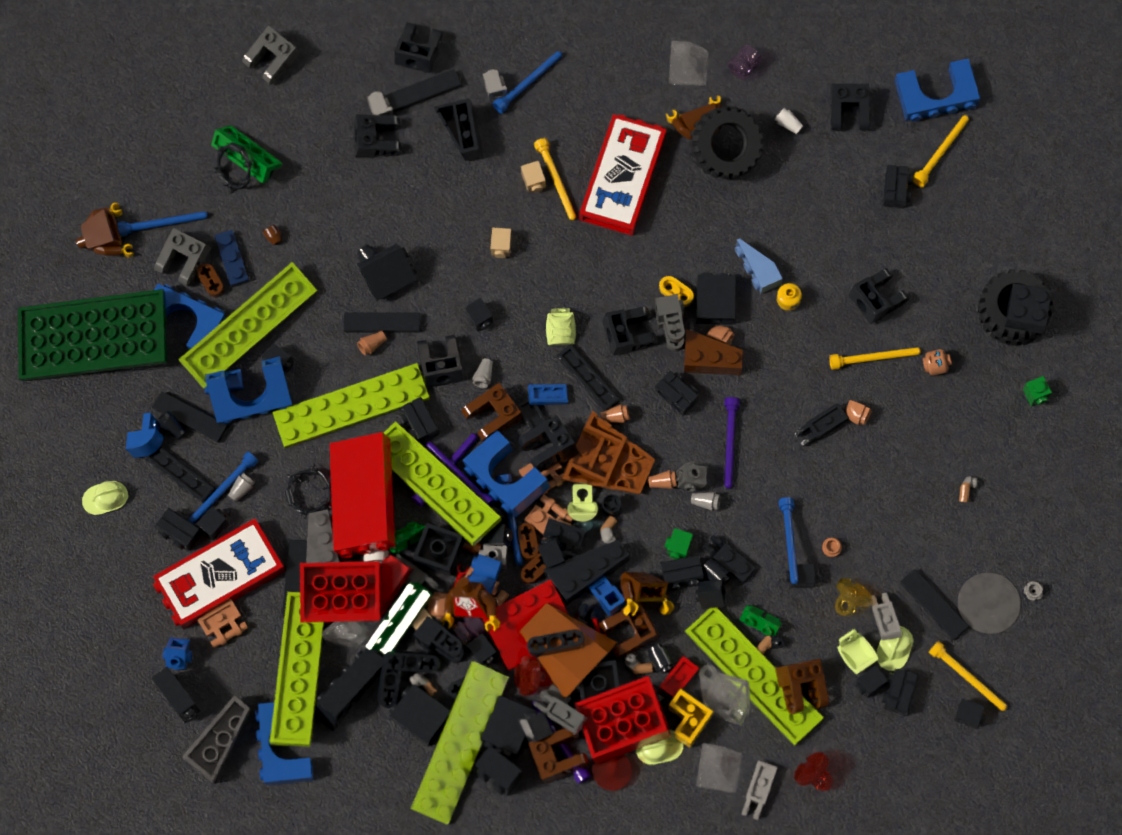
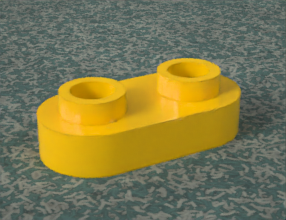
[659,276,694,307]

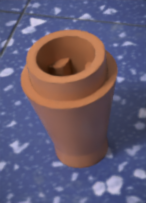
[357,331,387,355]
[600,404,630,423]
[648,470,678,489]

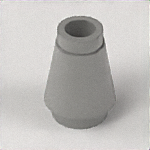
[473,359,493,388]
[228,473,255,502]
[691,492,720,511]

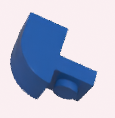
[126,413,164,458]
[589,576,627,617]

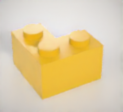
[669,689,713,748]

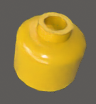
[777,283,802,311]

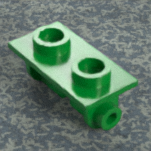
[390,522,425,553]
[740,605,782,636]

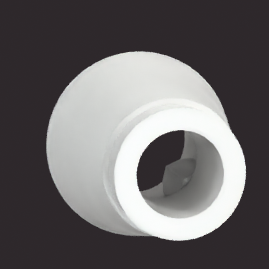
[775,108,803,134]

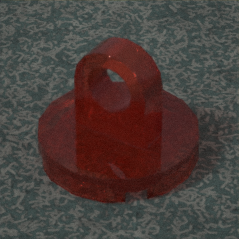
[515,656,552,696]
[794,752,833,791]
[592,755,632,791]

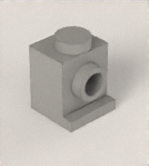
[483,69,507,101]
[367,91,393,115]
[479,545,507,569]

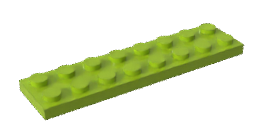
[178,262,317,389]
[272,363,430,449]
[384,421,501,546]
[270,592,324,747]
[685,607,823,746]
[411,661,509,825]

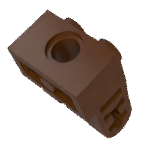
[461,383,522,442]
[599,602,660,660]
[775,658,829,715]
[529,728,589,783]

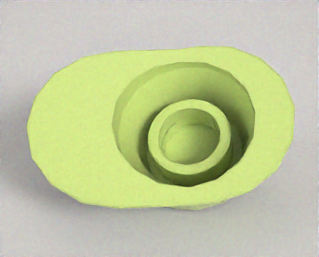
[82,481,128,515]
[877,626,913,671]
[636,730,683,764]

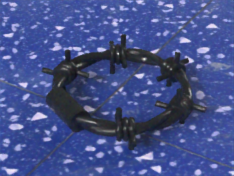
[213,142,254,193]
[284,464,332,519]

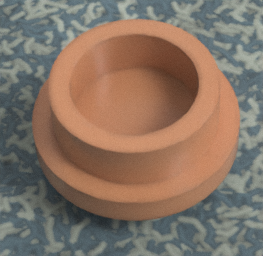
[822,538,842,557]

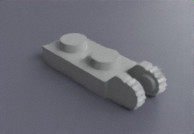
[870,593,901,641]
[742,761,777,820]

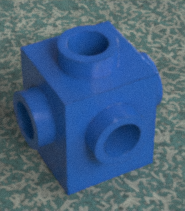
[163,637,192,670]

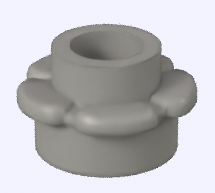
[1024,582,1043,601]

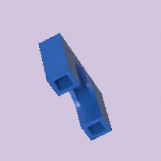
[895,59,980,122]
[154,284,226,350]
[205,356,292,423]
[463,430,550,518]
[255,702,314,786]

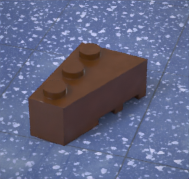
[684,329,743,375]

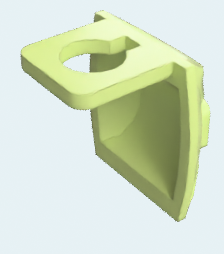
[546,308,576,345]
[567,484,598,521]
[837,629,879,675]

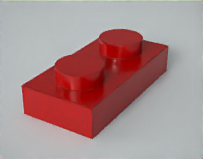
[659,656,699,698]

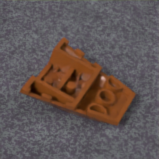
[562,411,655,495]
[520,603,617,700]

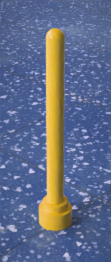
[912,115,969,187]
[534,138,576,220]
[829,347,921,370]
[928,641,1007,711]

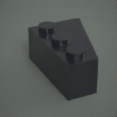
[434,98,483,161]

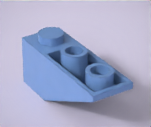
[735,239,782,294]

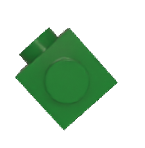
[1023,376,1052,406]
[665,528,693,560]

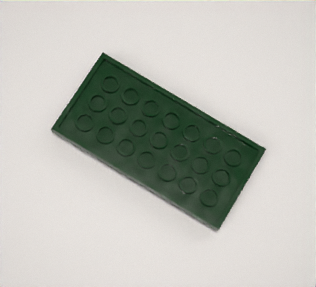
[18,289,167,381]

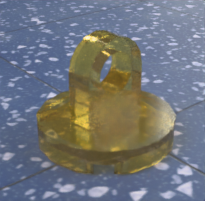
[835,577,873,616]

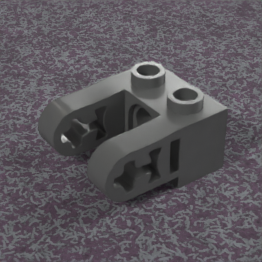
[242,26,301,85]
[154,228,211,287]
[655,294,685,352]

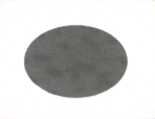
[958,573,1021,634]

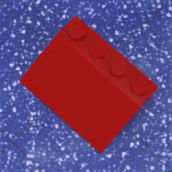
[300,561,381,623]
[481,579,568,671]
[575,676,671,764]

